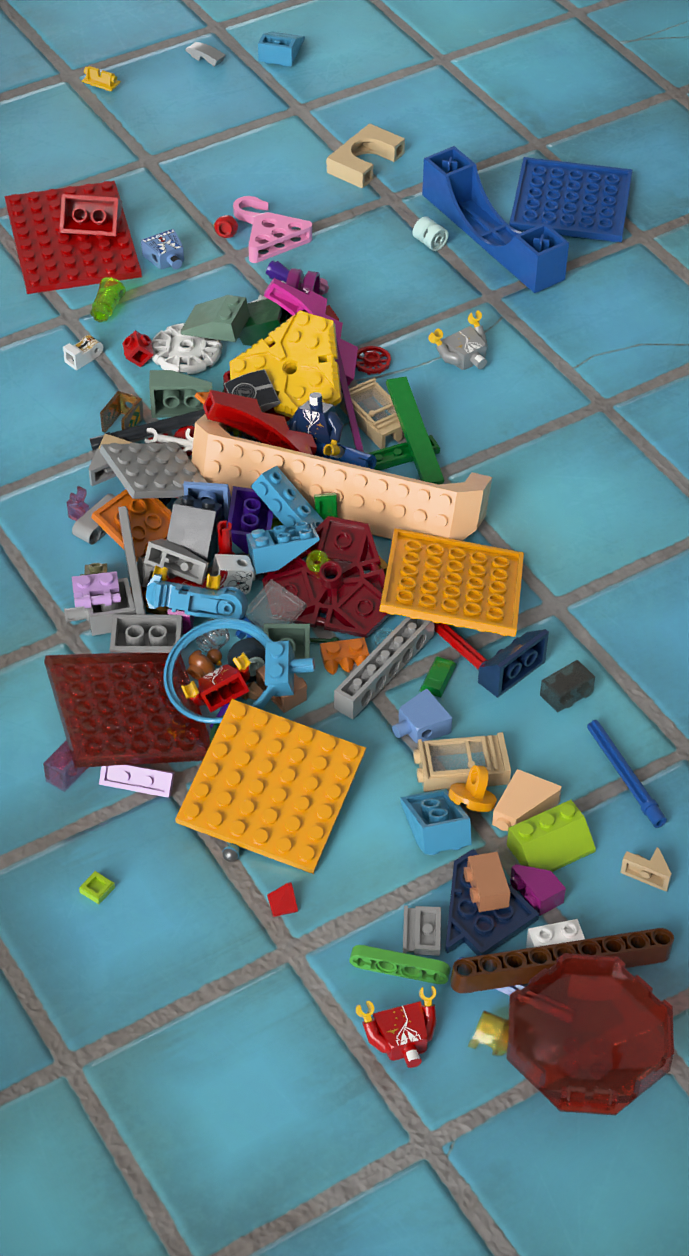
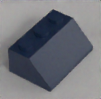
[478,629,549,698]

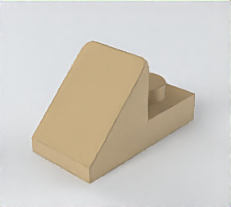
[620,847,672,892]

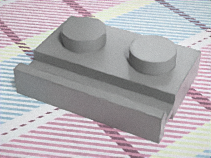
[403,906,441,956]

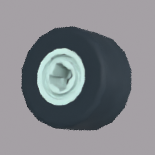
[227,637,266,683]

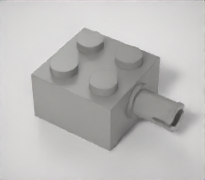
[64,578,136,636]

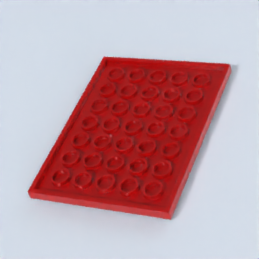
[5,181,142,294]

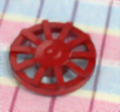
[356,346,391,375]

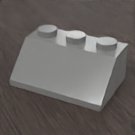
[110,614,183,653]

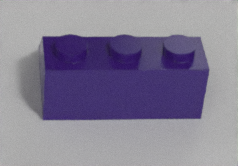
[227,486,273,554]

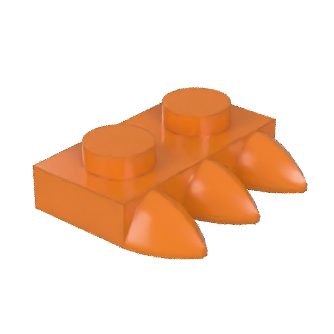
[320,637,369,675]

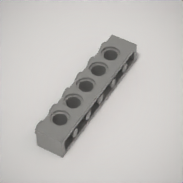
[334,617,434,719]

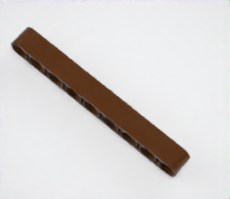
[450,928,674,993]

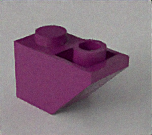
[510,864,566,916]

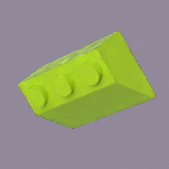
[507,800,596,872]

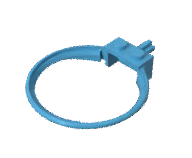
[164,618,315,724]

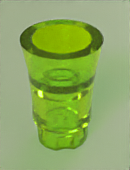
[90,277,126,322]

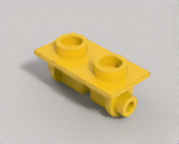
[82,66,121,91]

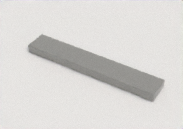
[118,506,146,615]

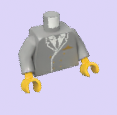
[428,310,488,370]

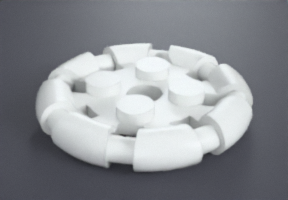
[151,323,222,375]

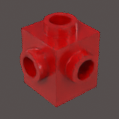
[122,330,154,367]

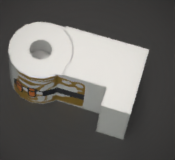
[63,335,103,370]

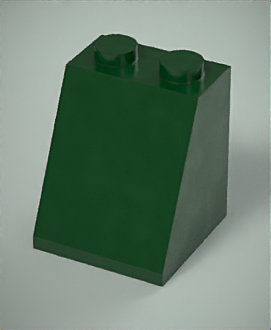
[238,298,292,346]

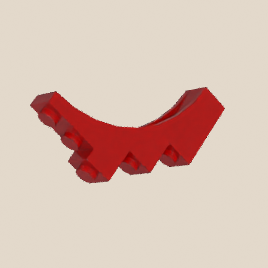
[203,390,317,455]

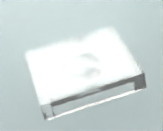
[245,579,307,629]

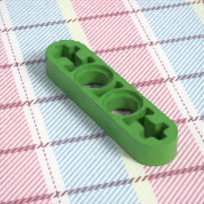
[349,945,451,984]

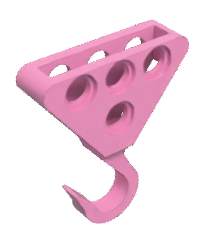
[233,196,312,263]

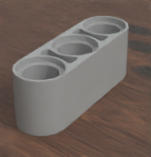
[72,493,115,545]

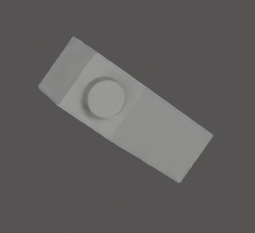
[144,539,208,585]

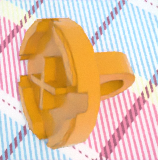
[448,765,497,812]

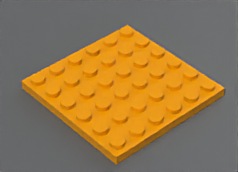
[379,528,524,637]
[175,699,366,874]

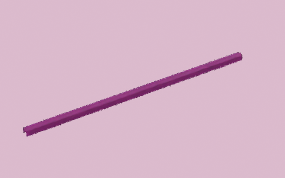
[335,338,364,452]

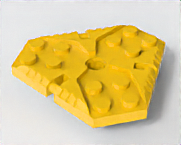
[229,311,342,418]

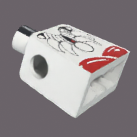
[211,554,264,594]

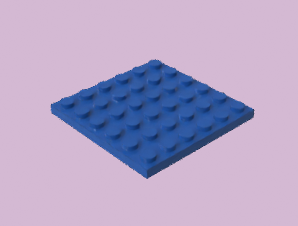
[509,157,633,242]

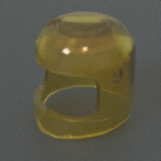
[467,1010,516,1056]

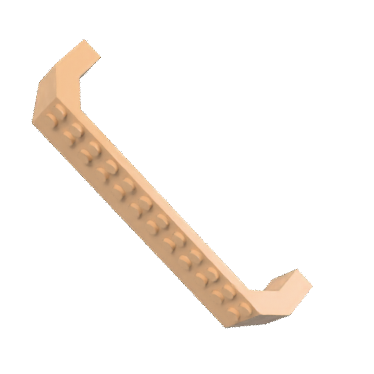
[191,414,492,541]

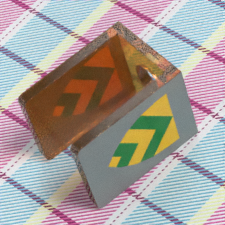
[100,391,144,433]

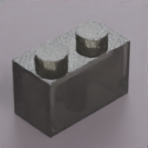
[540,660,595,712]

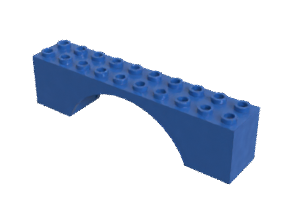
[422,146,569,293]

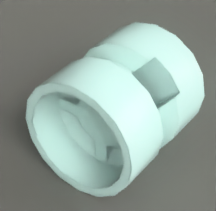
[413,216,448,251]

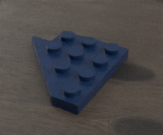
[445,849,539,956]

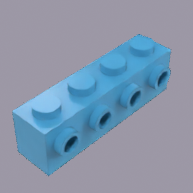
[251,466,324,529]

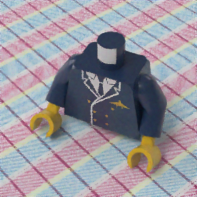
[288,392,343,456]

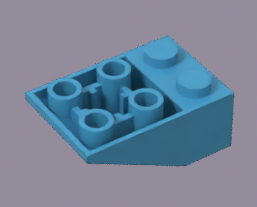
[258,31,305,66]
[246,521,319,574]

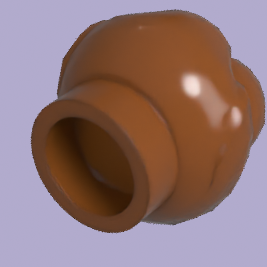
[187,649,222,680]

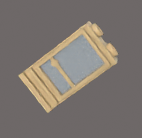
[340,378,403,449]
[413,732,511,792]

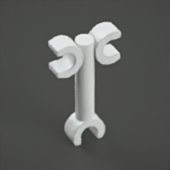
[145,428,194,454]

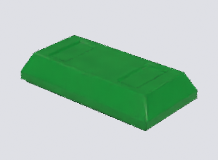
[419,657,457,698]

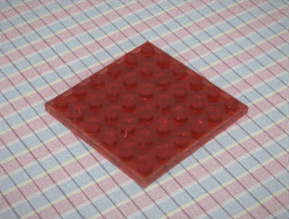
[44,653,210,768]

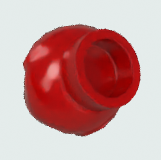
[214,215,238,238]

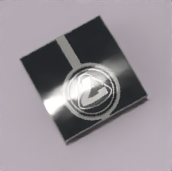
[224,369,281,413]

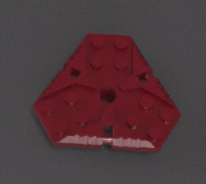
[262,516,391,638]

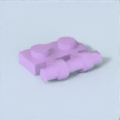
[72,571,121,609]

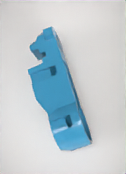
[146,574,248,620]

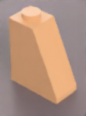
[492,769,562,831]

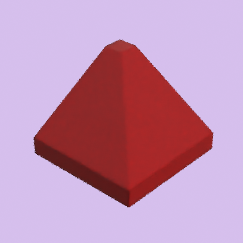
[267,882,298,917]

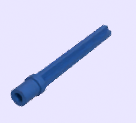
[587,720,667,828]

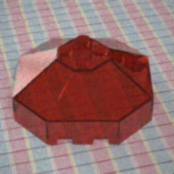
[506,953,674,1116]

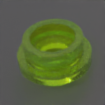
[306,550,329,572]

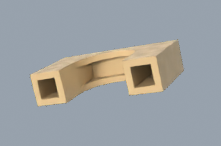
[326,123,405,189]

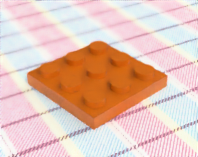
[91,489,172,562]

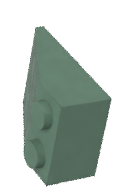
[180,295,250,342]
[149,370,212,418]

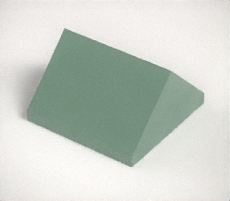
[264,623,310,659]

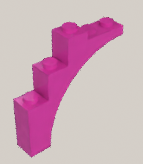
[264,278,358,391]

